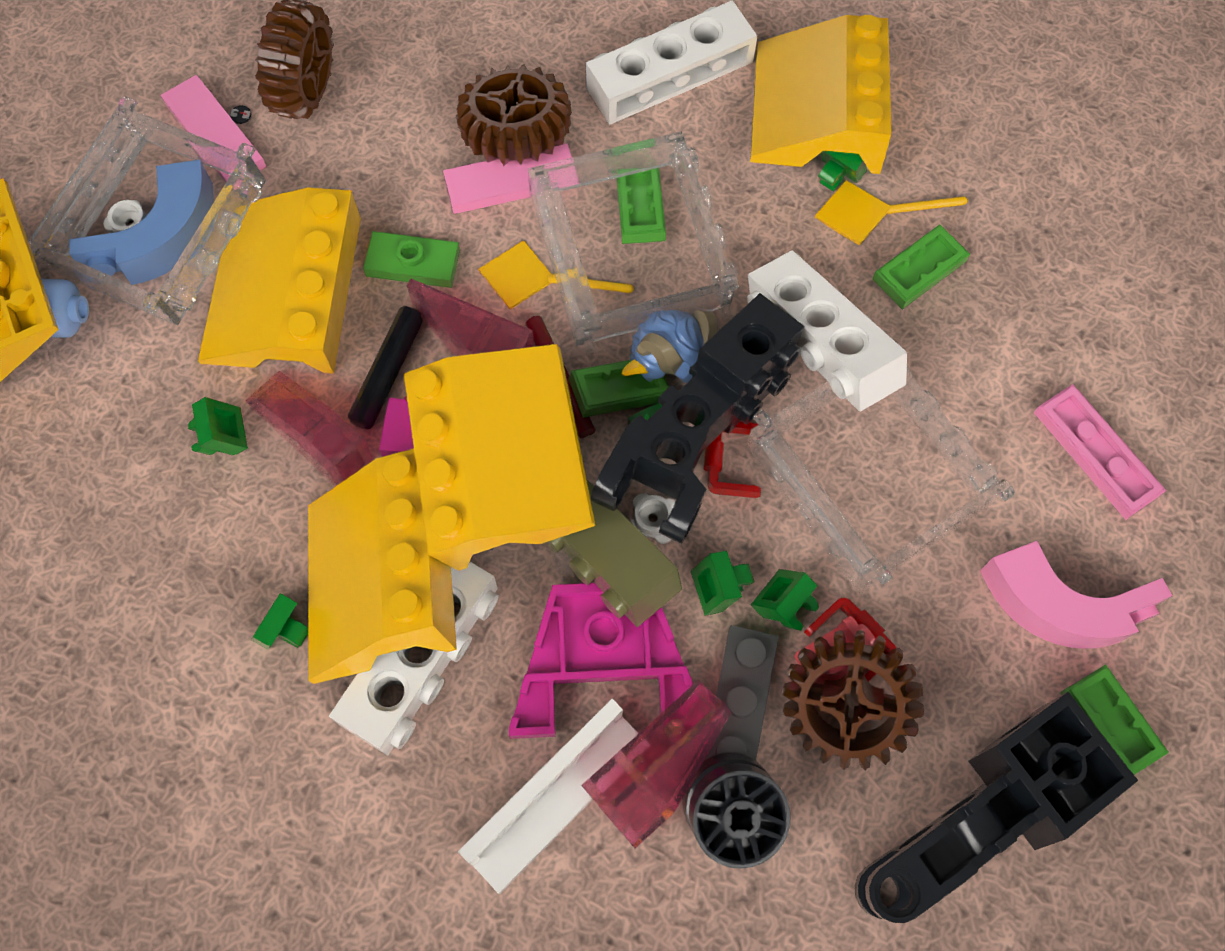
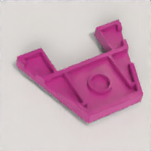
[509,583,708,739]

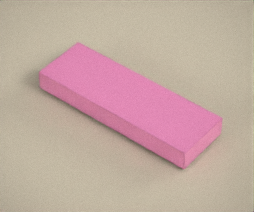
[160,74,267,189]
[443,143,578,214]
[1034,384,1167,520]

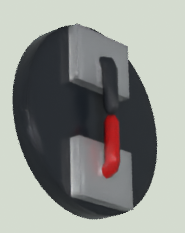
[230,105,252,124]

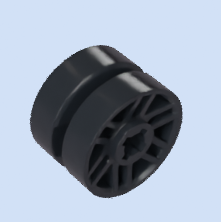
[682,753,791,869]

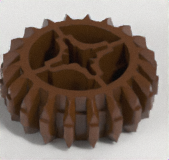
[255,0,334,119]
[456,64,572,166]
[782,630,924,771]

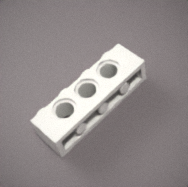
[586,0,757,125]
[747,250,907,412]
[328,562,499,756]

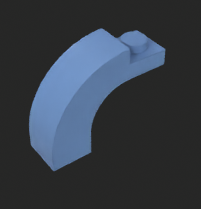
[69,160,214,285]

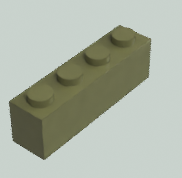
[545,479,682,627]

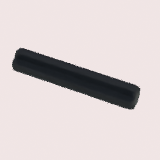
[348,306,423,430]

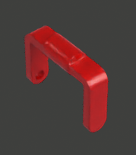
[704,422,765,498]
[804,598,896,687]

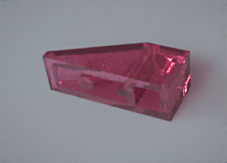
[407,278,535,356]
[245,371,374,486]
[581,680,732,849]

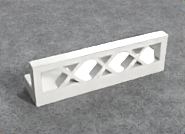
[458,699,648,894]

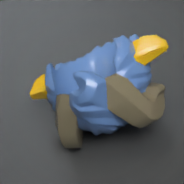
[621,310,718,383]

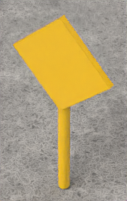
[815,180,968,246]
[478,240,634,310]

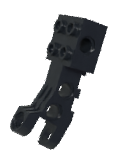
[591,293,805,544]
[855,692,1138,923]

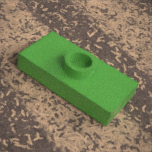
[616,162,666,244]
[873,224,970,310]
[363,231,460,288]
[569,360,669,418]
[1060,665,1169,775]

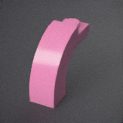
[980,541,1173,649]

